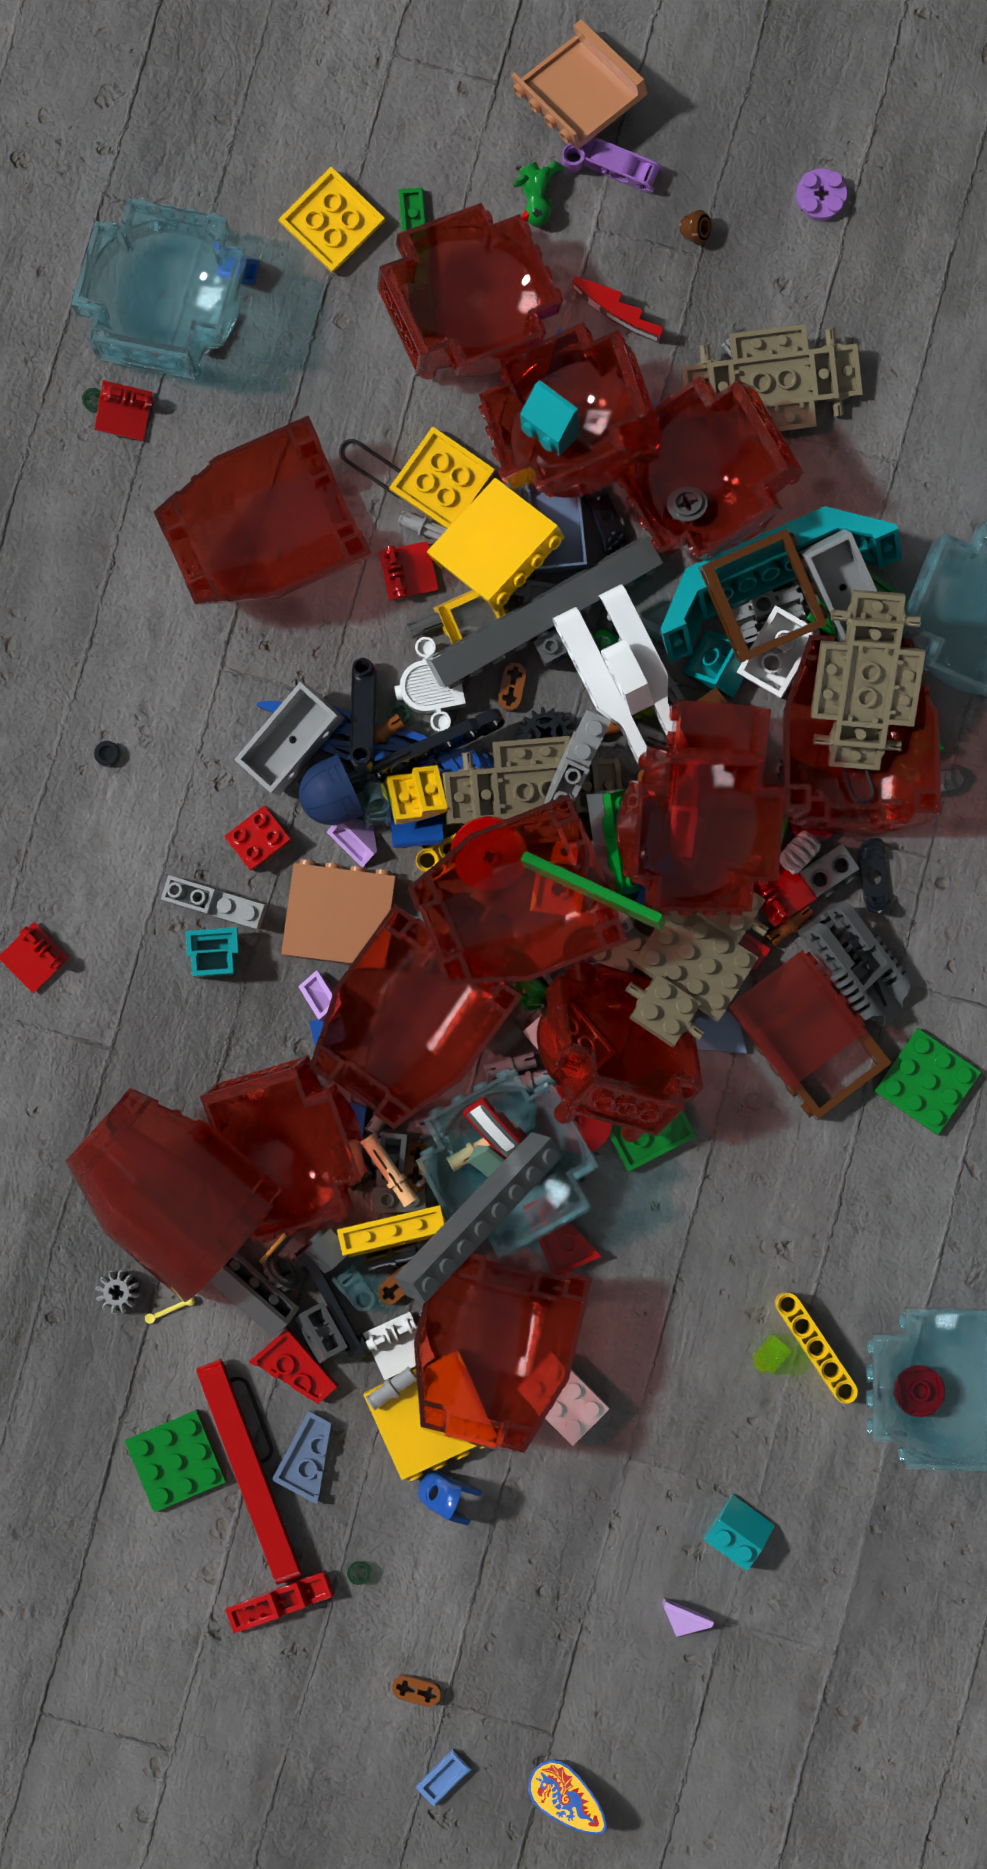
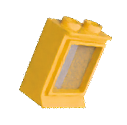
[433,590,509,644]

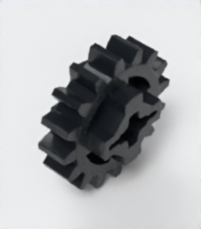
[518,707,573,740]

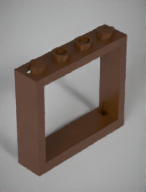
[698,529,828,662]
[753,981,891,1119]

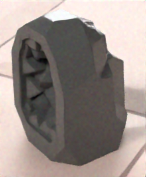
[924,764,966,795]

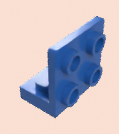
[388,795,444,848]

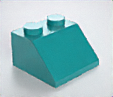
[520,380,580,456]
[682,629,750,698]
[703,1494,775,1571]

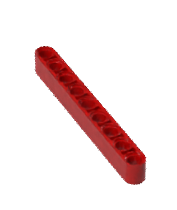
[196,1359,302,1585]

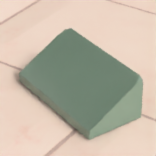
[468,1145,505,1177]

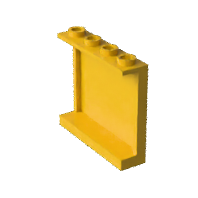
[427,478,565,612]
[337,1205,446,1258]
[363,1349,496,1482]

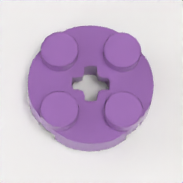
[796,169,847,221]

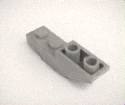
[544,710,611,816]
[161,875,267,930]

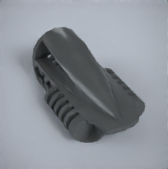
[798,901,911,1027]

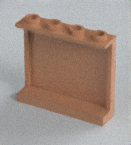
[511,20,647,150]
[281,859,396,969]

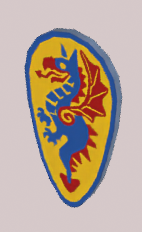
[528,1760,607,1834]

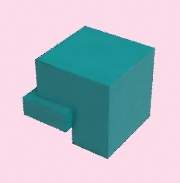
[185,927,239,978]

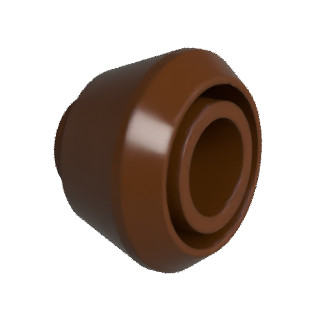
[679,209,712,245]

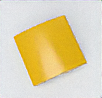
[386,765,448,825]

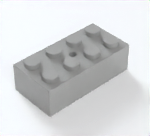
[798,529,877,643]
[234,682,345,795]

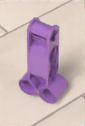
[561,137,663,193]

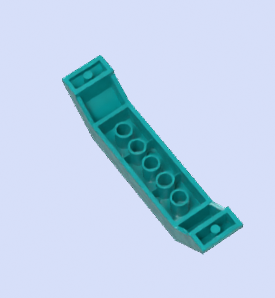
[660,506,902,663]

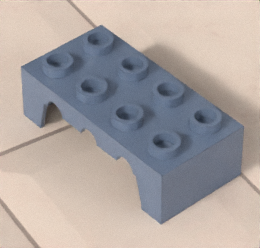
[526,464,587,575]

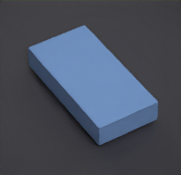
[416,1749,471,1806]

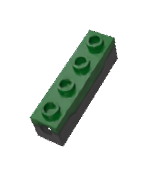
[587,789,640,895]

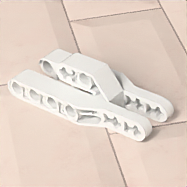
[552,584,689,771]

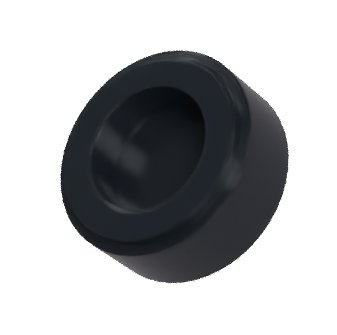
[94,741,121,767]

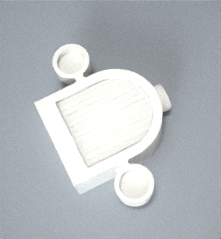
[394,637,466,733]

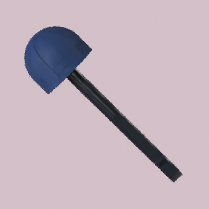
[299,708,505,825]

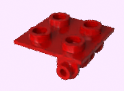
[94,380,153,441]
[378,541,439,601]
[224,806,291,871]
[746,863,817,928]
[0,922,70,994]

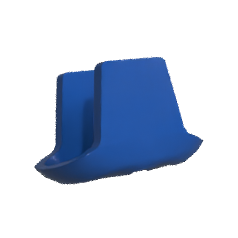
[418,1471,482,1526]

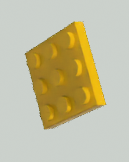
[278,167,385,274]
[389,426,495,529]

